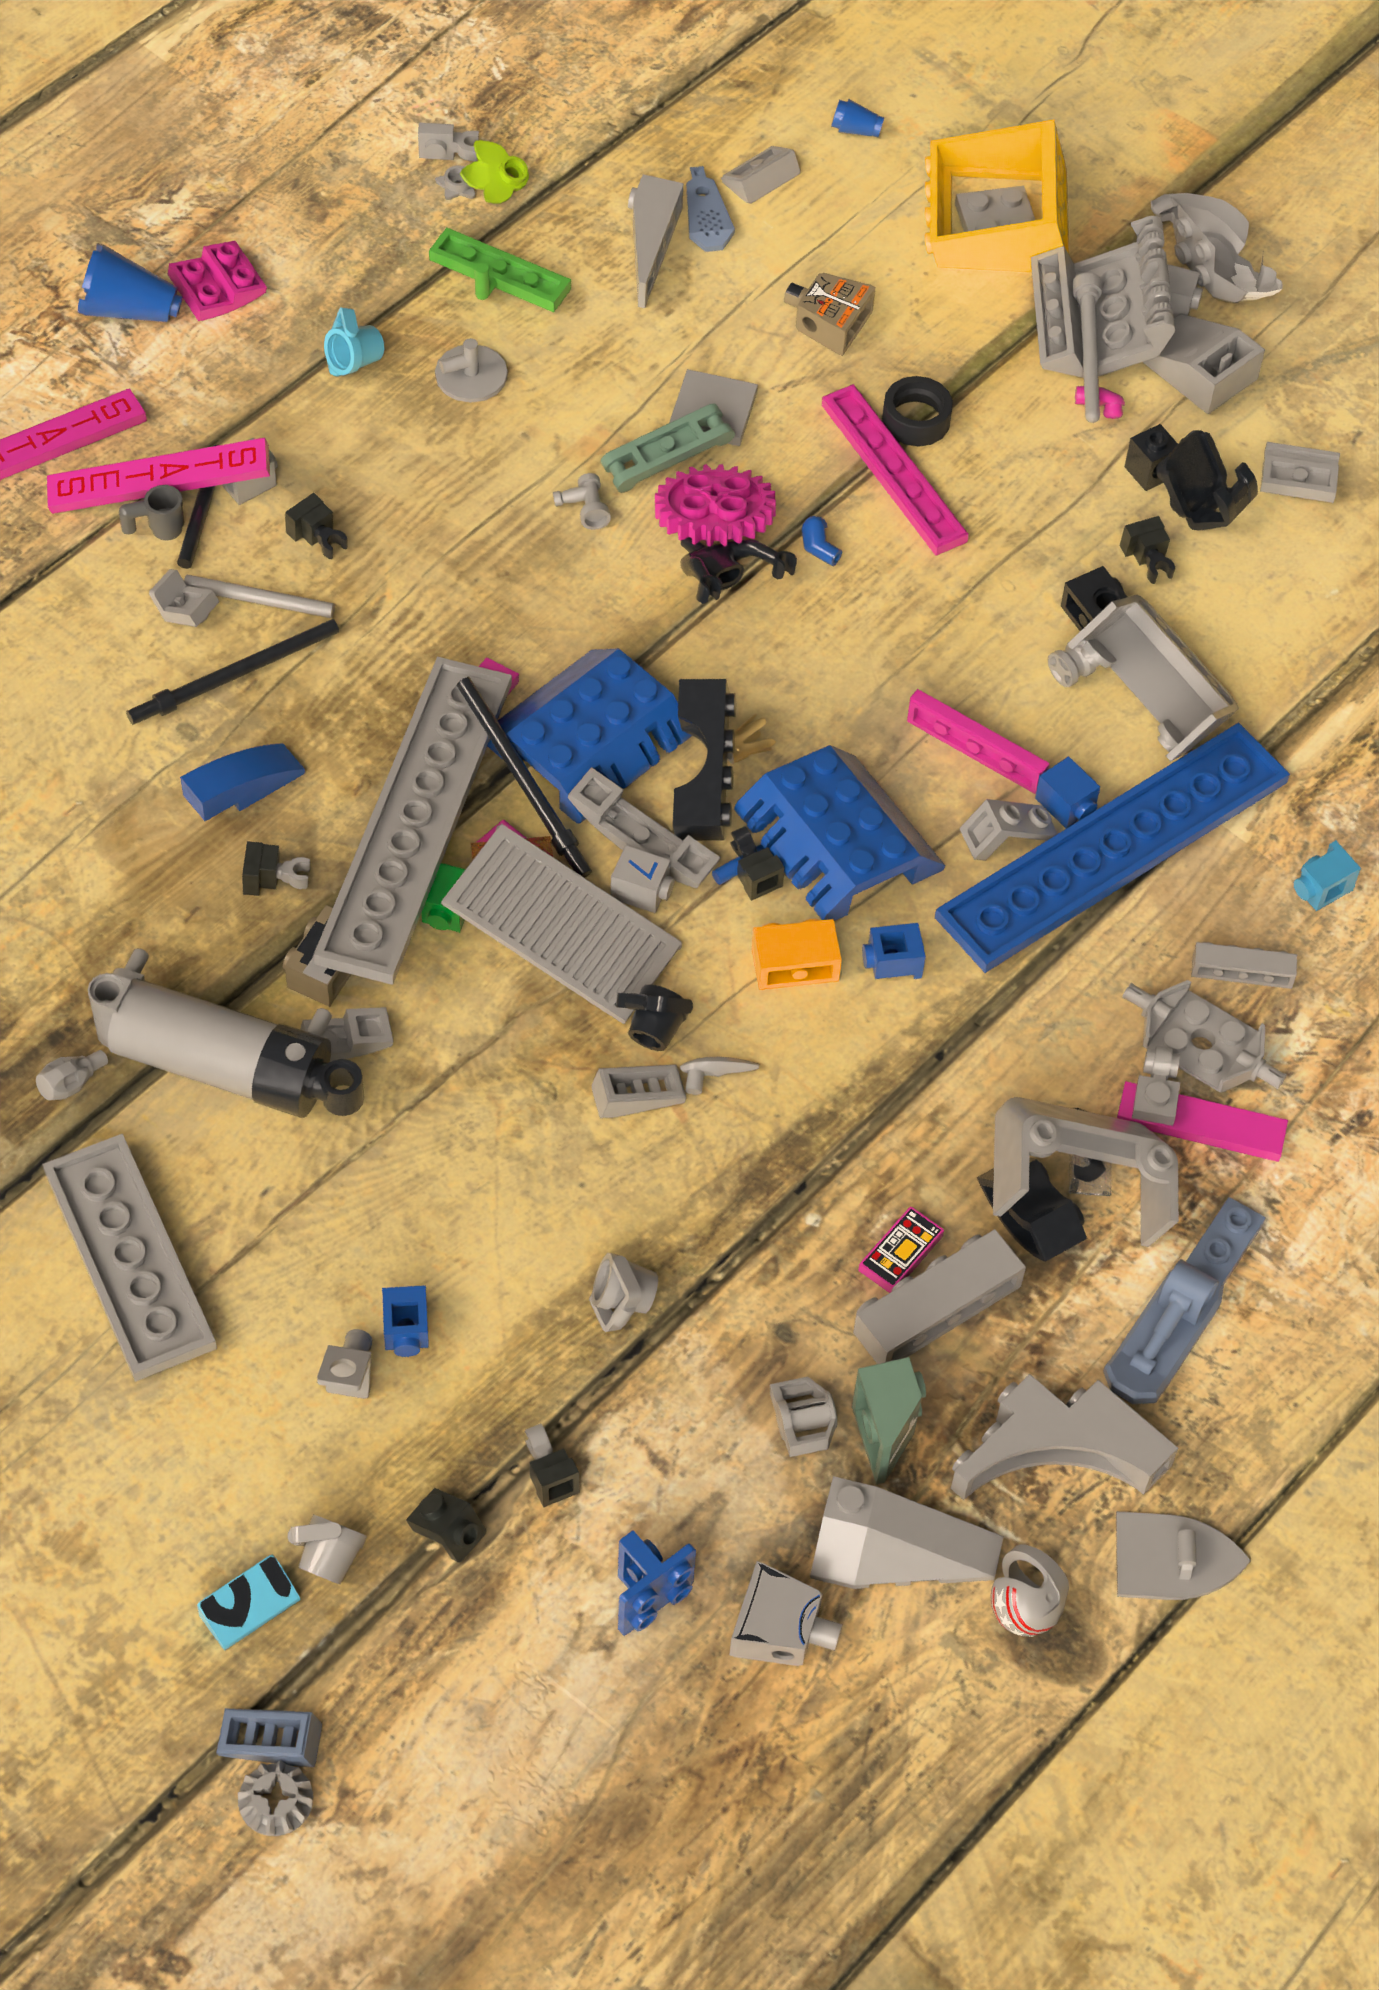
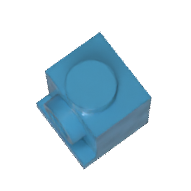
[1294,840,1361,911]

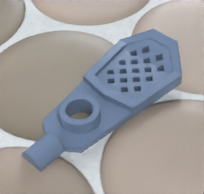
[686,166,735,252]

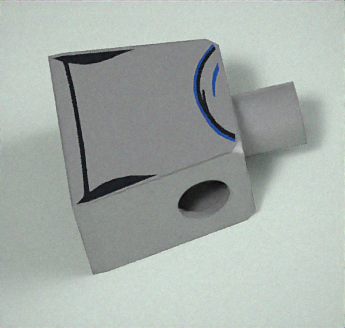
[729,1561,843,1666]

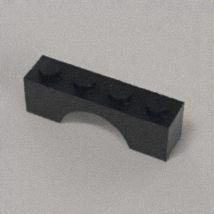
[672,679,737,840]

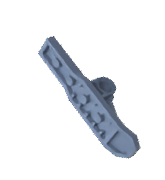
[1103,1197,1266,1404]

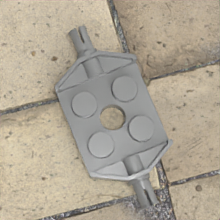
[1122,980,1287,1093]

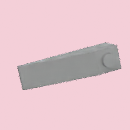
[628,174,684,308]

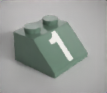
[852,1357,926,1485]

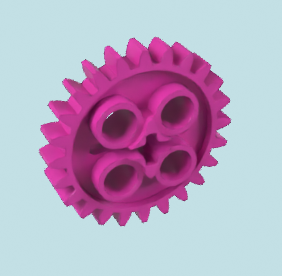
[655,464,776,546]

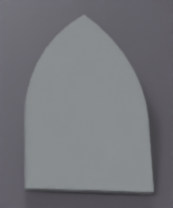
[1116,1511,1251,1600]

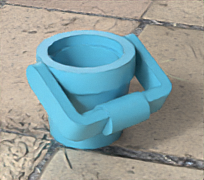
[324,307,385,377]

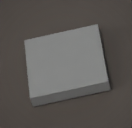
[669,369,758,446]

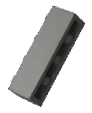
[853,1229,1026,1364]

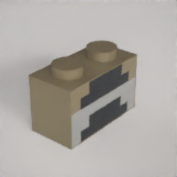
[283,905,352,1007]

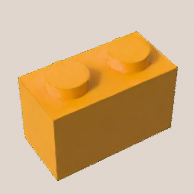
[751,919,842,990]

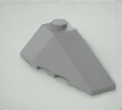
[810,1476,1004,1589]

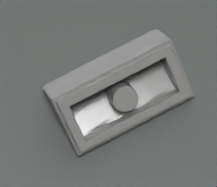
[721,146,800,204]

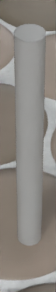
[184,574,335,618]

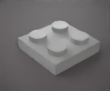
[955,185,1036,232]

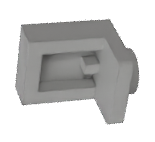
[149,569,219,627]

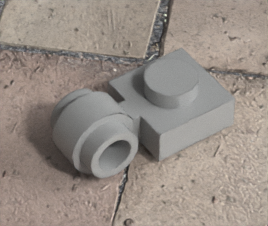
[1132,1046,1180,1126]

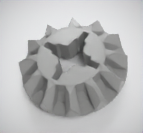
[238,1760,313,1836]

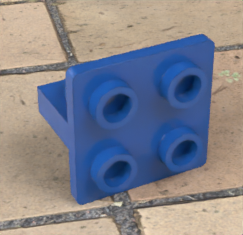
[618,1530,696,1636]

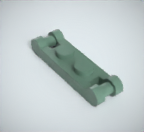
[600,403,735,493]

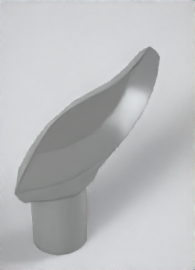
[680,1057,759,1095]

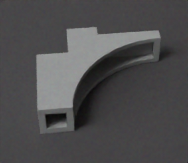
[951,1374,1178,1500]

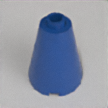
[78,243,183,322]

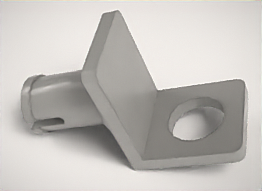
[317,1329,372,1399]

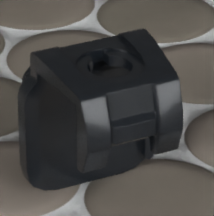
[1157,430,1258,530]

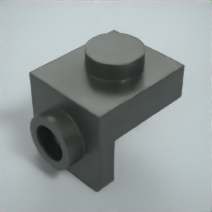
[406,1488,486,1563]

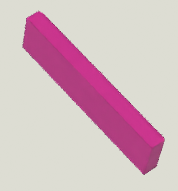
[907,689,1050,794]
[1117,1081,1288,1162]

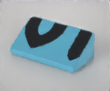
[197,1554,300,1651]

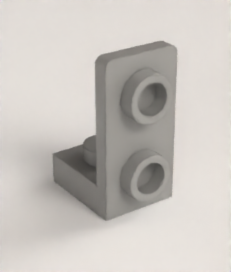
[959,799,1058,861]

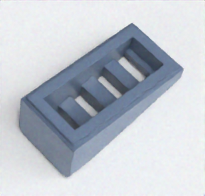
[216,1708,322,1767]

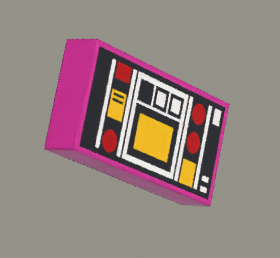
[858,1206,944,1293]

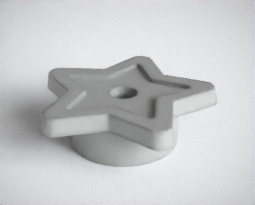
[435,165,475,200]

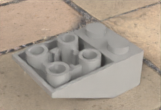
[1143,314,1265,414]

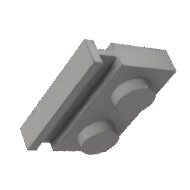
[1260,442,1340,503]

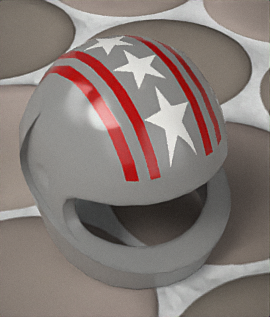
[990,1544,1069,1637]

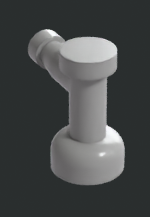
[553,473,611,530]

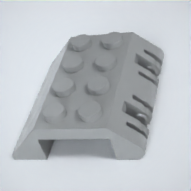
[1030,216,1175,378]

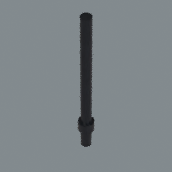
[126,619,339,725]
[456,677,592,878]

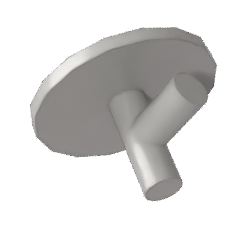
[435,338,508,403]

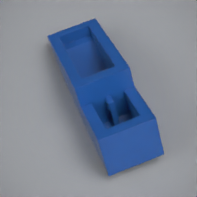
[180,743,305,821]

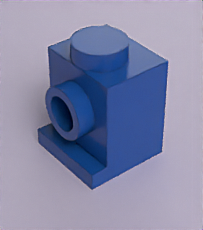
[862,923,926,979]
[382,1285,429,1357]

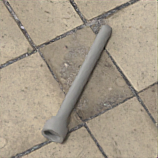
[1073,273,1102,423]

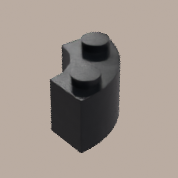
[977,1157,1088,1262]

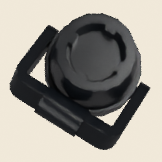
[616,984,693,1051]

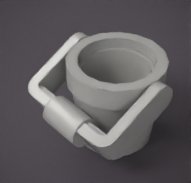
[589,1253,658,1332]
[287,1514,367,1584]

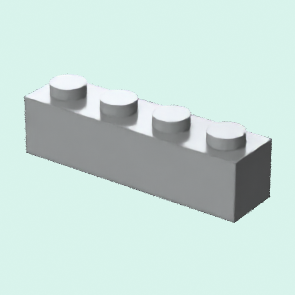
[1191,942,1297,989]

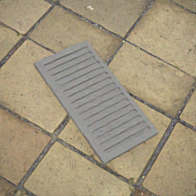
[441,823,682,1024]

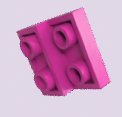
[167,241,267,321]

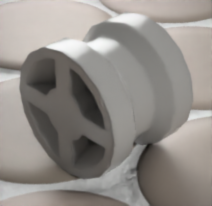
[1048,645,1096,687]

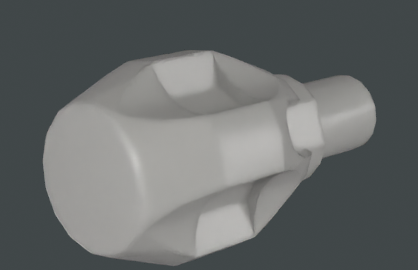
[36,1050,108,1100]

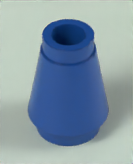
[831,99,884,138]

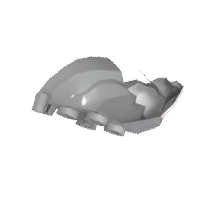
[1151,193,1283,303]

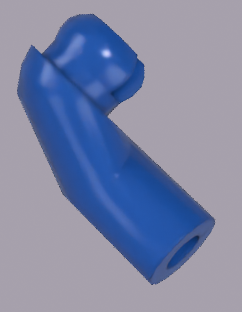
[802,516,842,566]

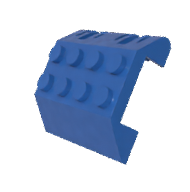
[487,648,693,824]
[734,745,945,921]

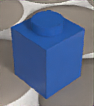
[1035,756,1100,829]

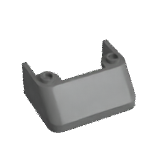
[1067,595,1239,761]
[993,1097,1179,1247]

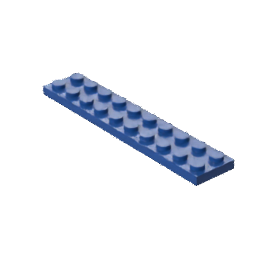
[935,722,1290,973]

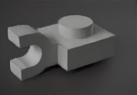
[418,123,479,161]

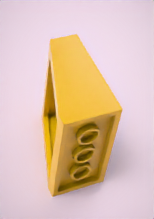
[925,119,1069,272]

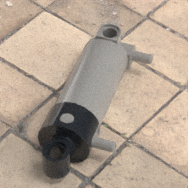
[88,948,364,1118]

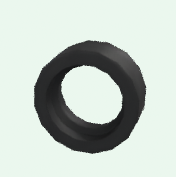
[882,376,953,447]

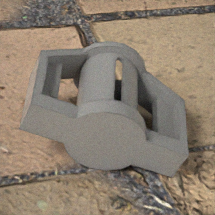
[770,1377,837,1457]

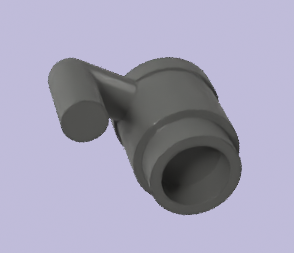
[119,485,184,540]

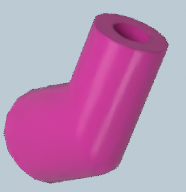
[1075,386,1125,419]

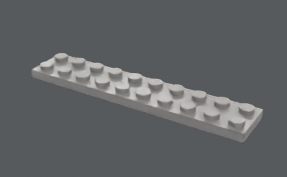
[314,657,512,985]

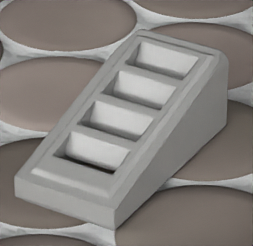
[592,1065,686,1118]

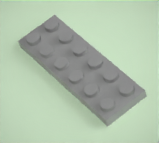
[42,1134,217,1382]

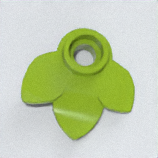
[460,140,529,204]

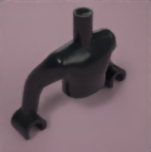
[680,537,797,604]

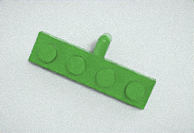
[429,228,571,312]

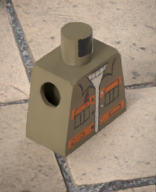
[784,273,876,356]

